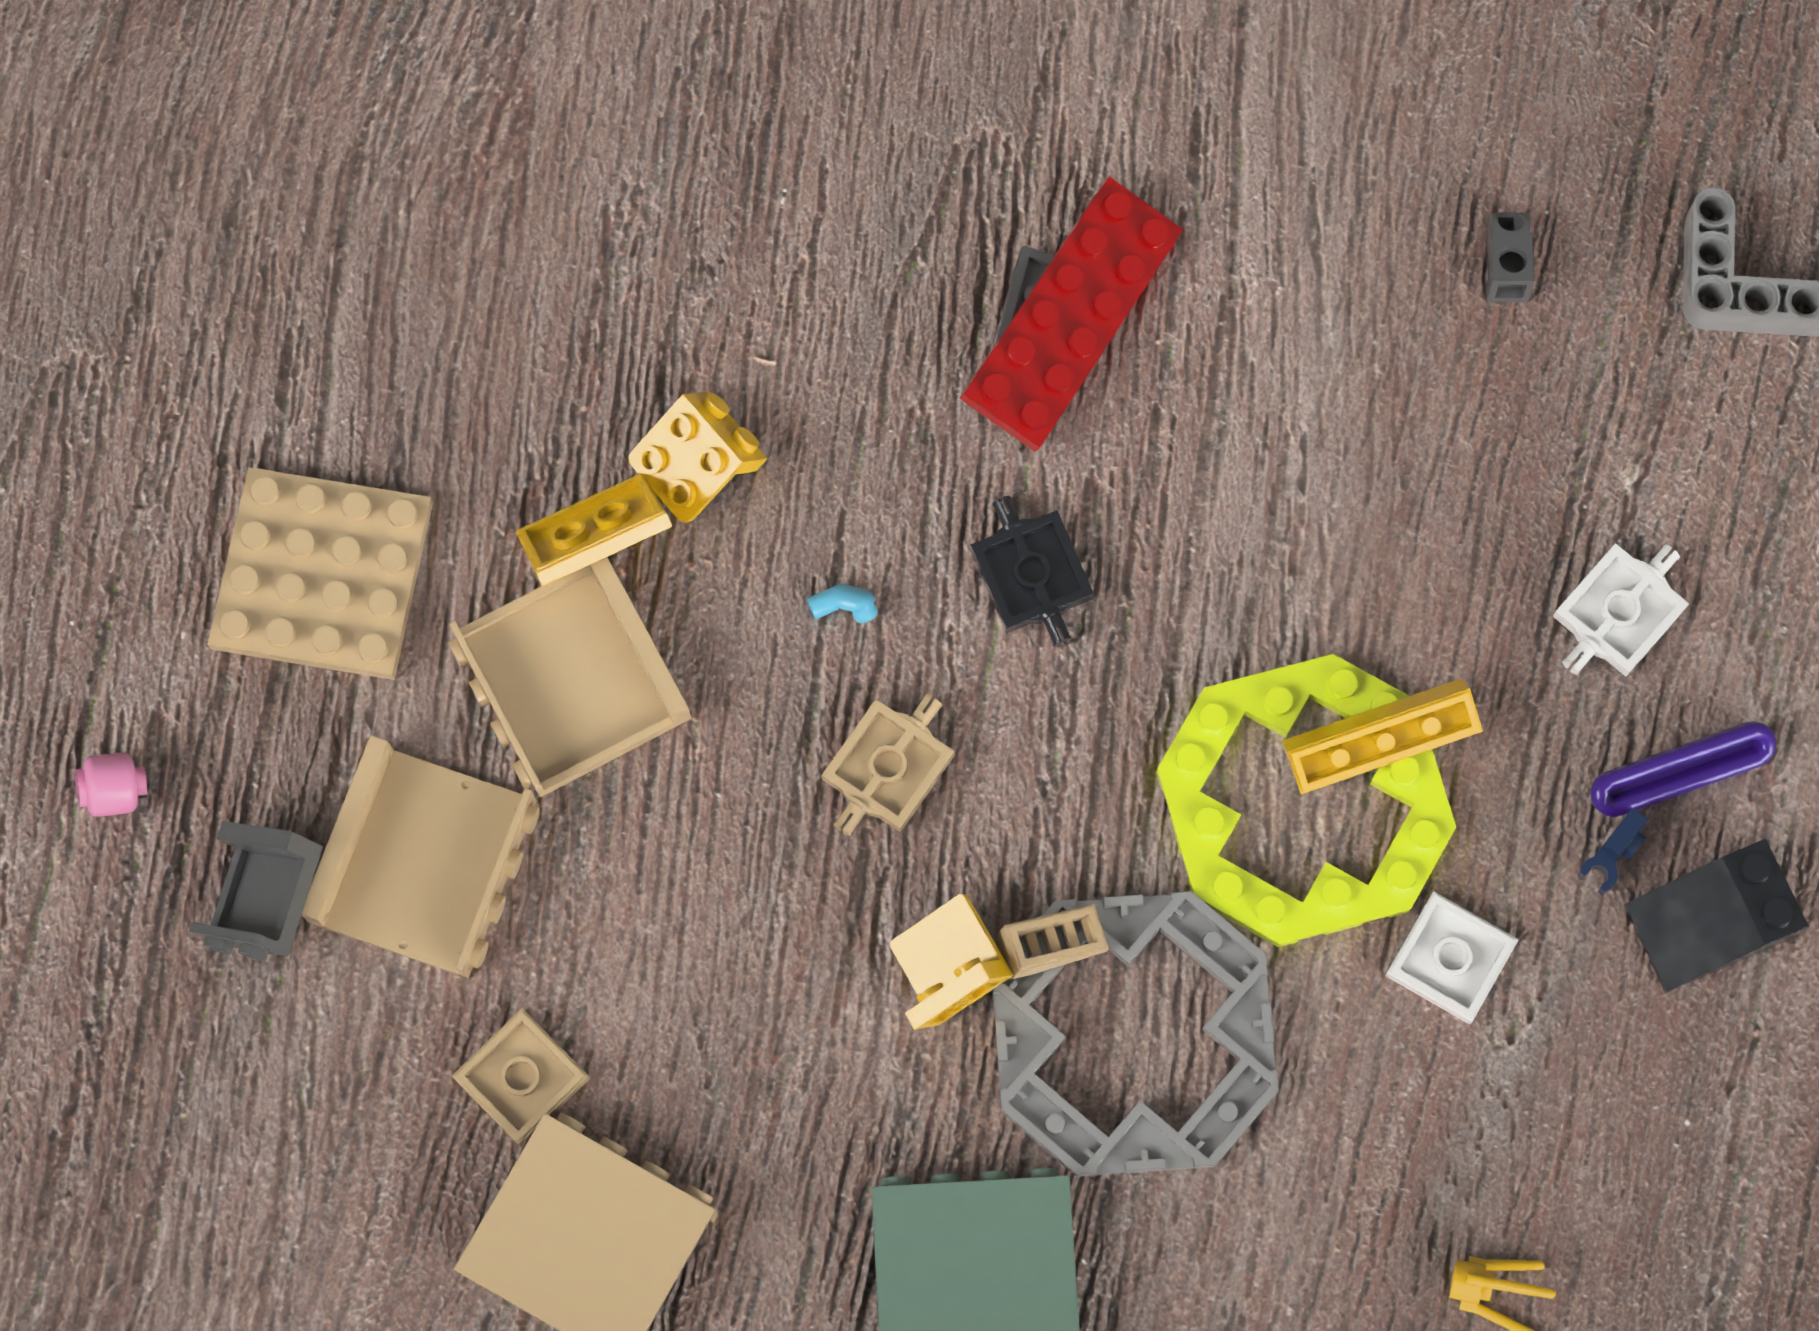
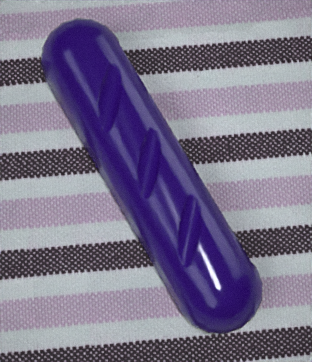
[1590,721,1776,817]

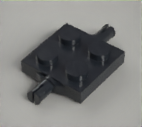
[970,496,1094,647]

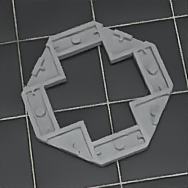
[993,891,1279,1177]

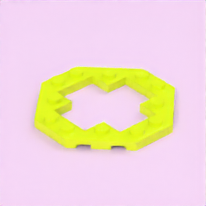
[1157,654,1456,947]

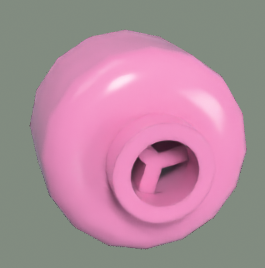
[75,752,147,817]

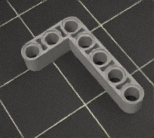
[1683,187,1819,337]

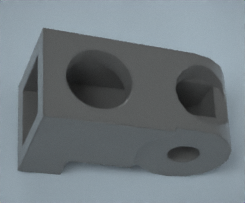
[1486,212,1535,302]

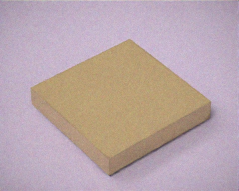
[452,1008,590,1147]

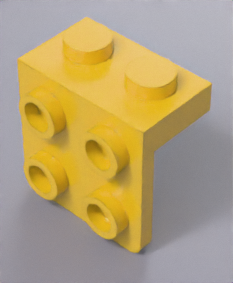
[629,391,768,523]

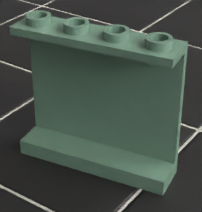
[871,1168,1080,1331]

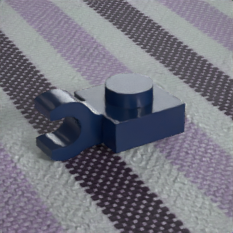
[1578,808,1648,895]

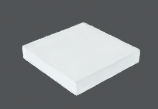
[1385,891,1519,1025]

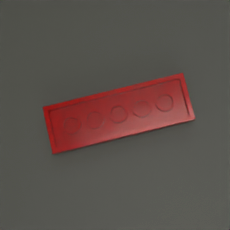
[959,176,1183,452]

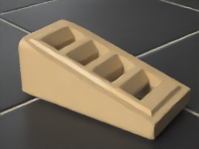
[997,904,1109,980]

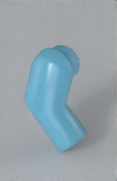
[806,584,878,623]

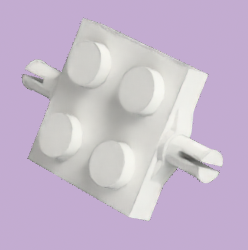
[1553,543,1689,677]

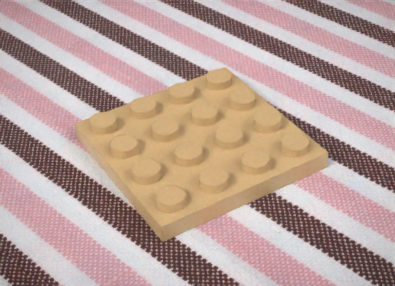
[207,467,433,680]

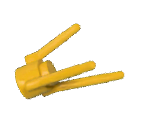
[1449,1256,1556,1331]

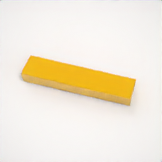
[1282,679,1483,794]

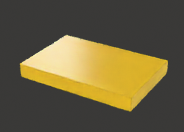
[516,473,672,586]

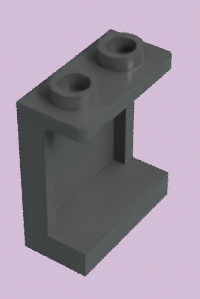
[189,821,323,961]

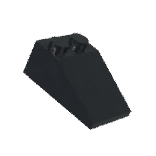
[1623,838,1809,993]

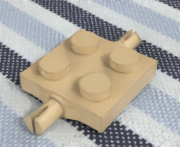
[821,694,955,837]

